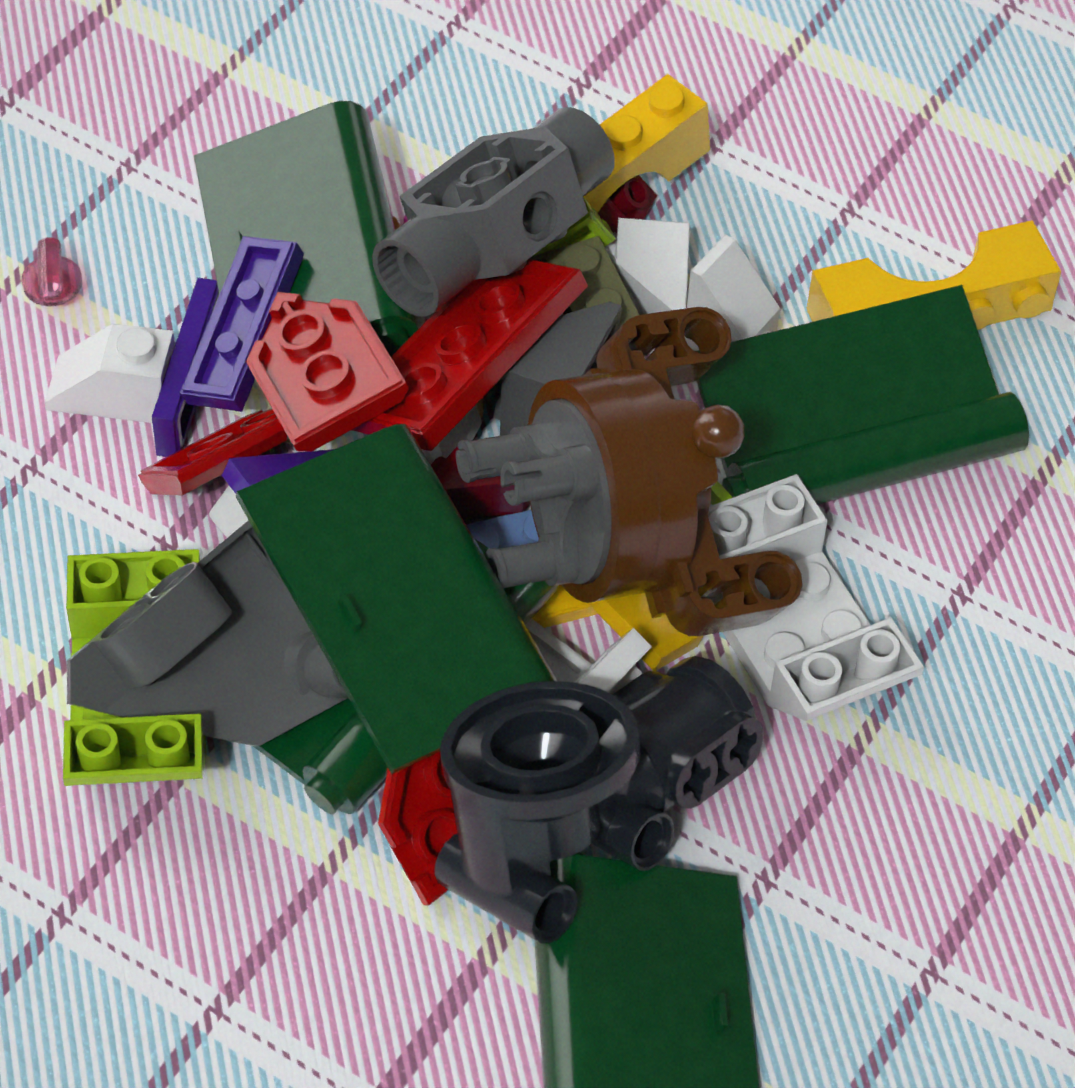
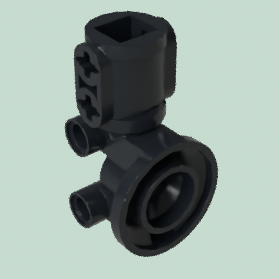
[435,656,764,944]

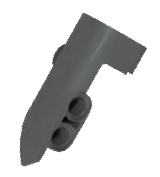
[67,520,348,746]

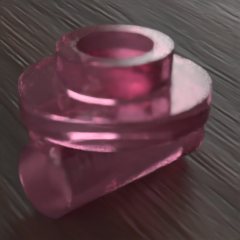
[21,237,82,306]

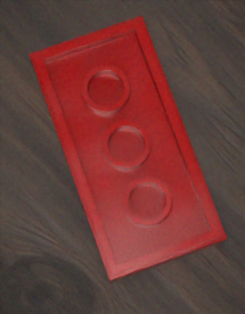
[352,259,588,452]

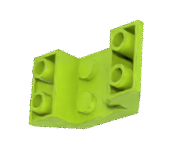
[63,549,207,786]

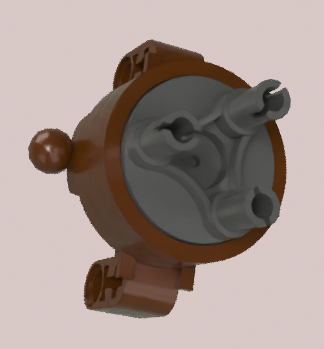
[456,307,803,636]

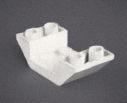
[708,474,924,721]

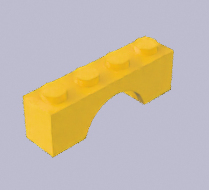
[584,74,710,213]
[806,220,1061,330]

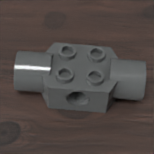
[372,107,615,317]

